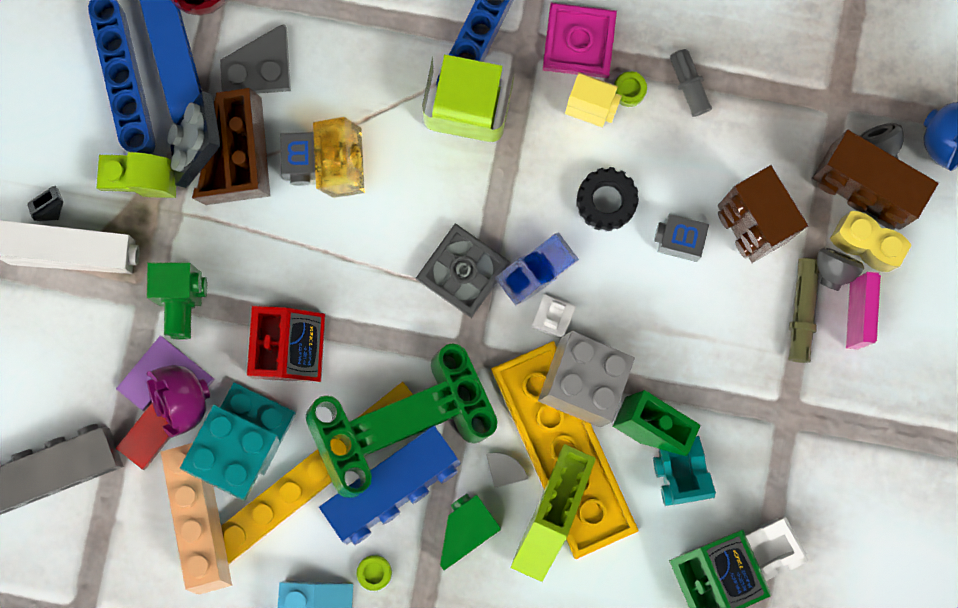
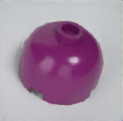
[147,365,210,437]

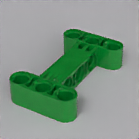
[305,343,498,498]

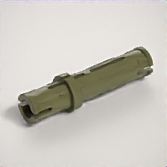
[788,258,819,363]

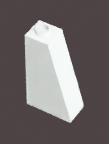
[0,220,140,274]

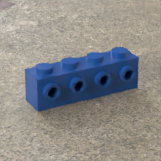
[319,425,461,545]

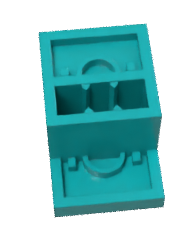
[180,382,296,501]

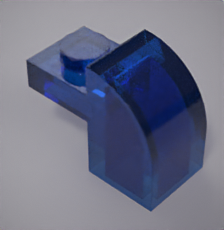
[495,232,579,306]

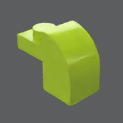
[96,152,177,198]

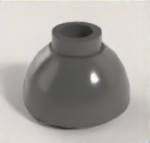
[860,123,904,159]
[817,247,864,291]

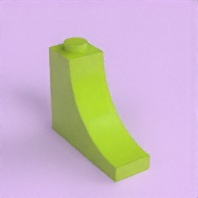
[510,444,596,582]

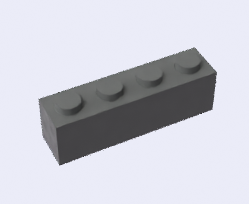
[0,424,124,515]

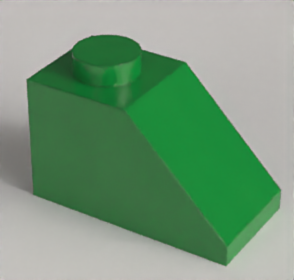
[612,390,701,456]
[440,493,501,571]

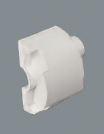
[746,516,808,581]

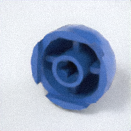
[923,102,958,171]

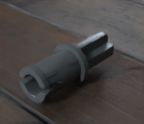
[670,49,712,117]

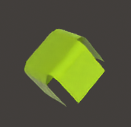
[422,54,514,142]

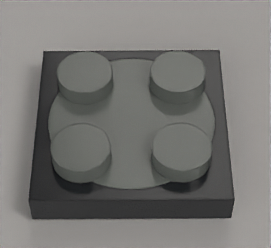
[167,91,221,188]

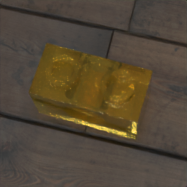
[313,117,365,198]

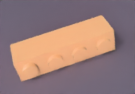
[161,443,232,595]

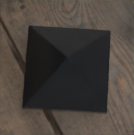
[27,185,63,221]

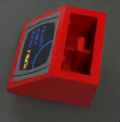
[247,306,326,382]

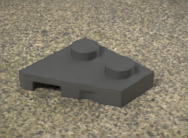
[220,25,291,94]

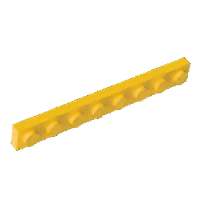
[221,381,413,565]

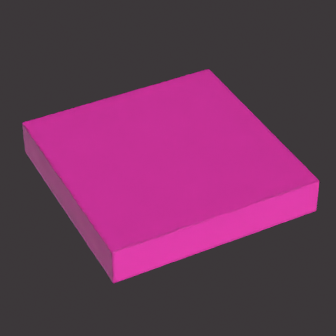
[542,3,617,78]
[846,272,881,350]

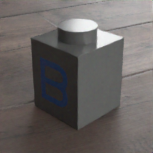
[280,132,319,186]
[654,214,709,262]

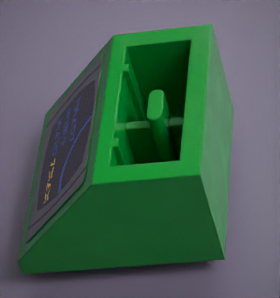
[669,529,772,608]

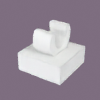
[532,294,576,338]

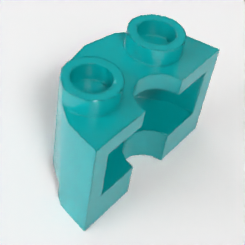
[653,436,716,506]

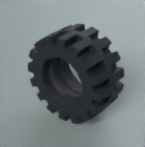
[576,167,639,232]

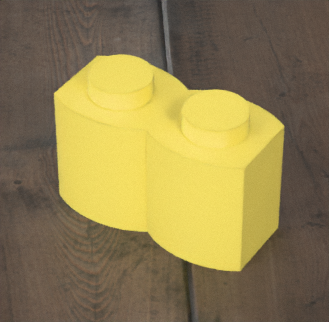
[565,72,622,128]
[830,211,912,272]

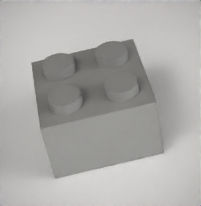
[538,331,635,427]

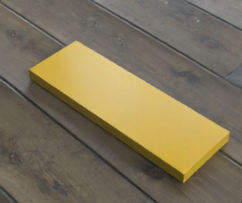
[491,341,639,560]

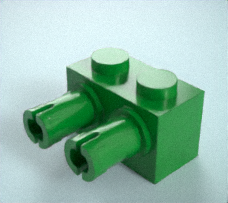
[147,263,207,340]

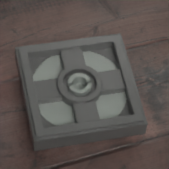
[416,223,511,319]

